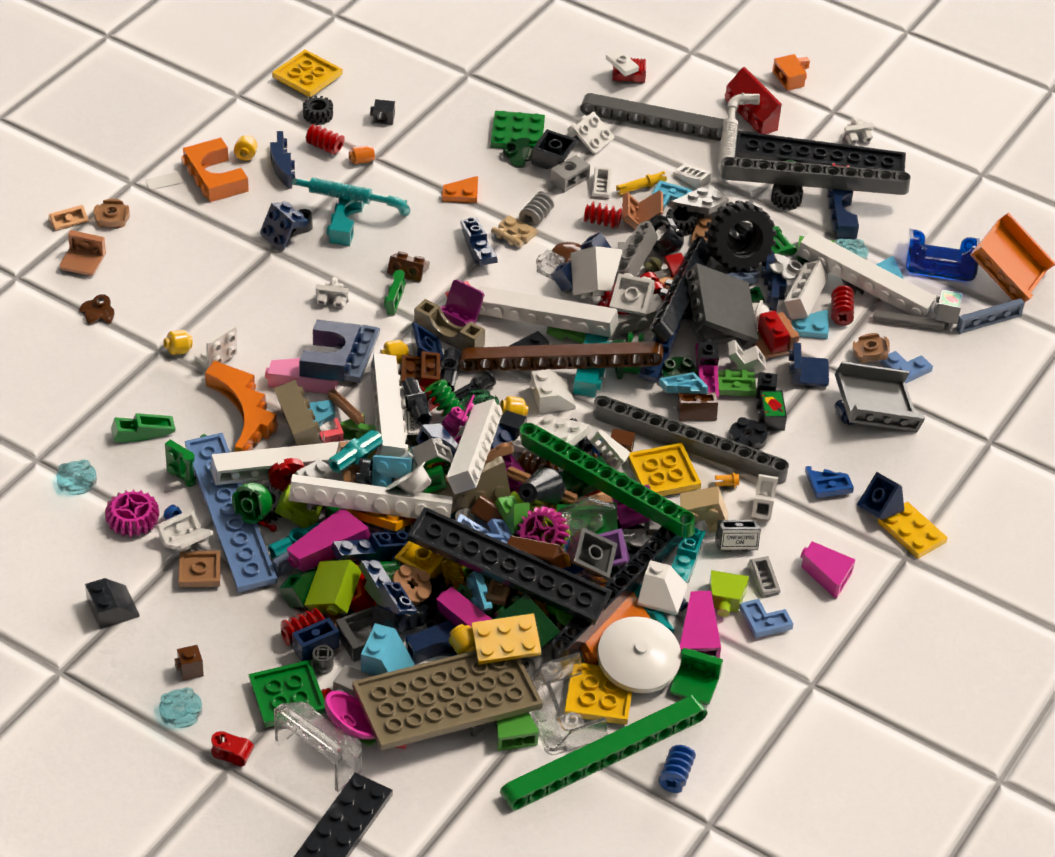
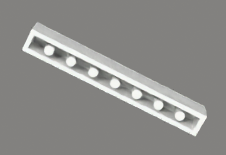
[796,230,936,317]
[478,286,618,337]
[370,353,408,457]
[446,399,502,494]
[210,440,351,485]
[289,474,452,519]

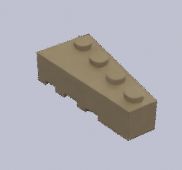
[274,380,321,446]
[430,456,511,513]

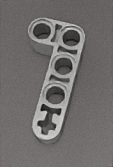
[614,221,658,283]

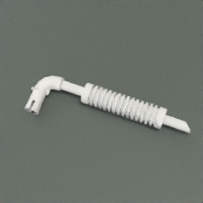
[718,93,760,186]

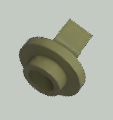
[643,256,662,273]

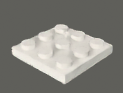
[512,414,592,458]

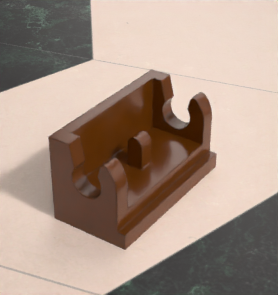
[678,392,718,421]

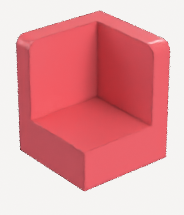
[319,418,344,443]

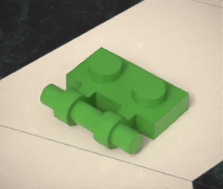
[718,369,756,396]

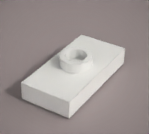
[606,49,639,76]

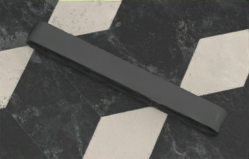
[580,93,724,141]

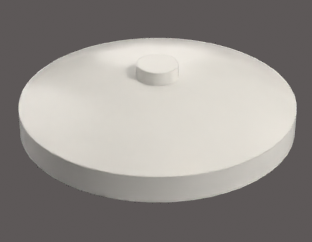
[597,617,681,693]

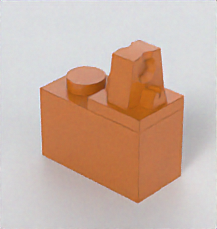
[772,54,810,91]

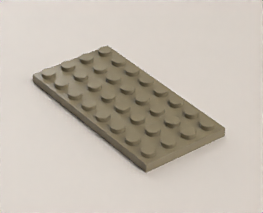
[352,650,543,751]

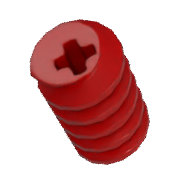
[305,124,345,155]
[583,201,622,229]
[831,286,854,326]
[280,608,324,646]

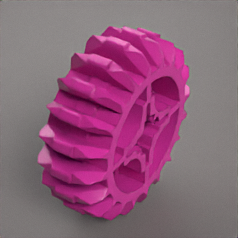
[105,489,160,537]
[516,506,570,551]

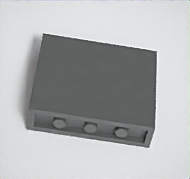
[686,263,759,349]
[834,361,925,432]

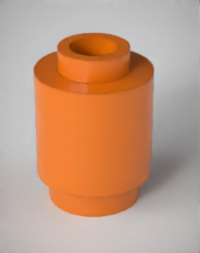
[348,145,375,165]

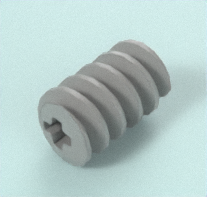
[519,191,554,226]

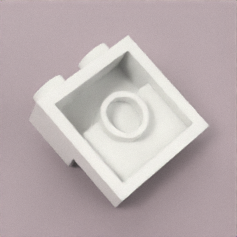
[609,273,655,316]

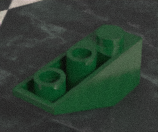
[278,568,317,608]

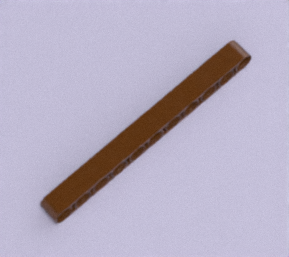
[459,342,663,372]

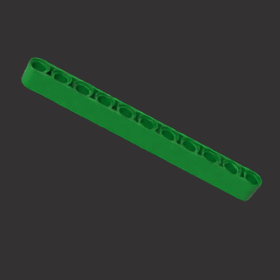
[520,423,695,538]
[500,695,708,810]

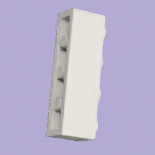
[784,260,828,320]

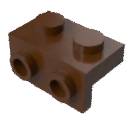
[387,251,430,282]

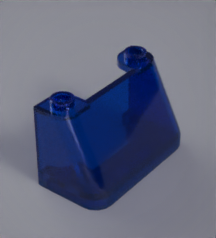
[906,228,980,282]

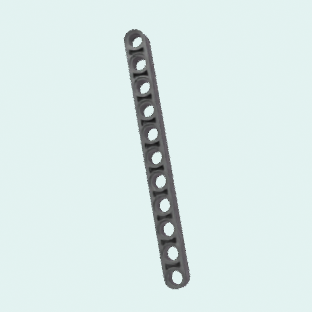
[721,157,911,195]
[593,395,789,484]

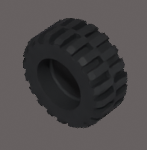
[704,200,777,272]

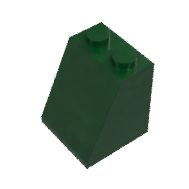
[493,593,560,659]

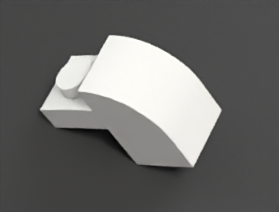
[727,340,766,374]
[751,474,778,520]

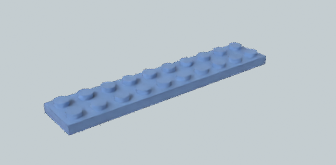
[185,432,278,593]

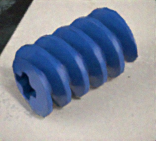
[659,745,696,793]

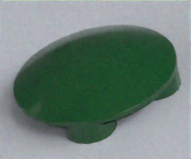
[662,357,698,377]

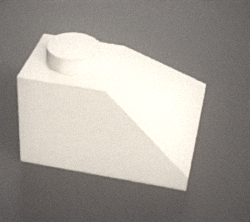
[637,560,688,615]

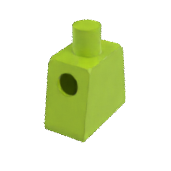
[709,570,749,617]

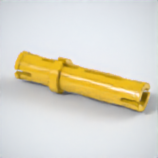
[616,171,667,196]

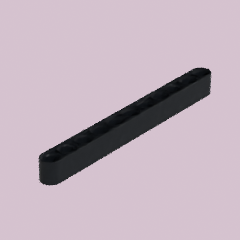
[650,236,711,343]
[551,526,684,664]

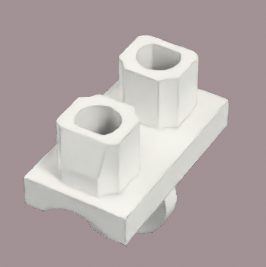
[841,117,875,145]
[315,278,350,308]

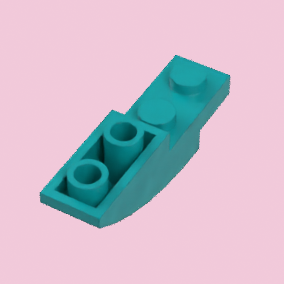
[671,528,706,583]

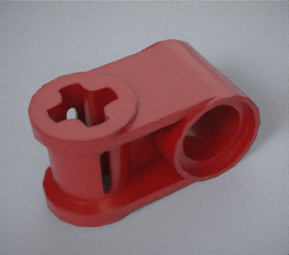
[211,731,254,767]

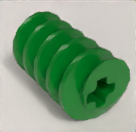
[425,380,464,417]

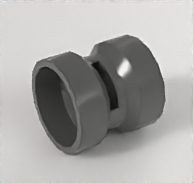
[312,645,334,675]

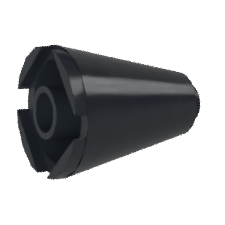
[519,468,566,508]

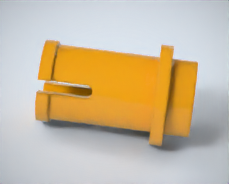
[715,472,740,488]

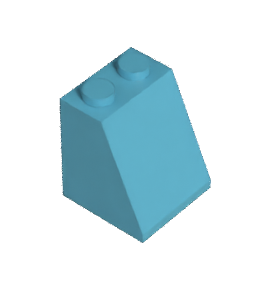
[361,623,414,676]

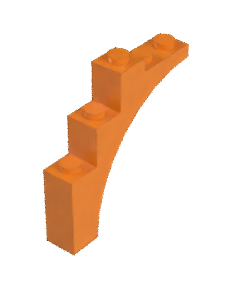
[205,361,278,452]

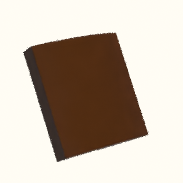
[400,351,440,386]

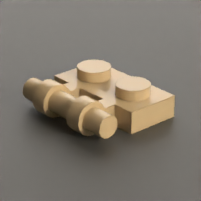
[491,215,537,248]

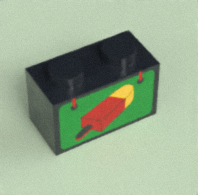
[755,390,787,431]

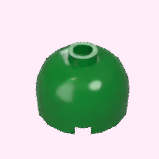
[232,482,272,524]

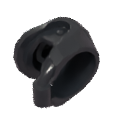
[648,214,684,256]

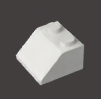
[530,369,576,414]

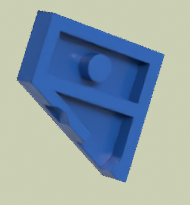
[805,466,854,498]

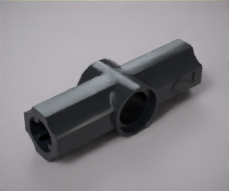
[440,347,460,392]
[401,377,432,427]

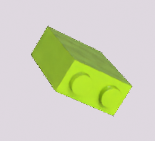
[304,560,361,615]

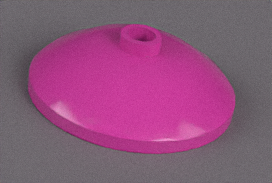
[324,691,375,740]

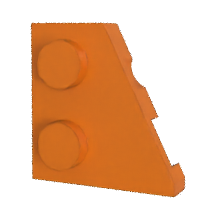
[442,176,478,203]

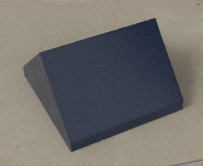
[411,322,443,366]
[857,471,905,520]

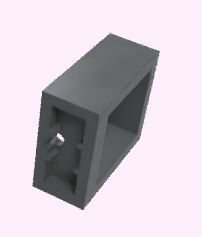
[336,604,401,662]

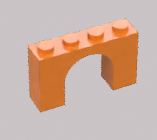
[181,137,249,202]

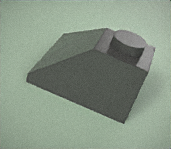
[567,527,617,580]

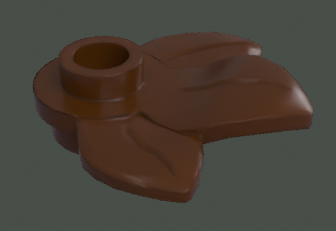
[79,294,115,325]

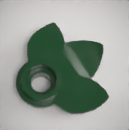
[503,138,533,168]

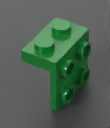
[670,647,723,705]

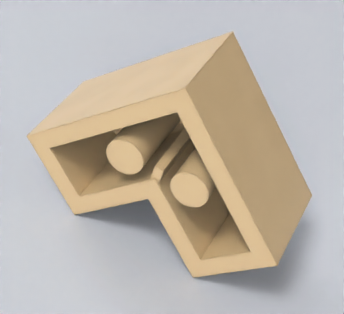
[680,486,728,533]

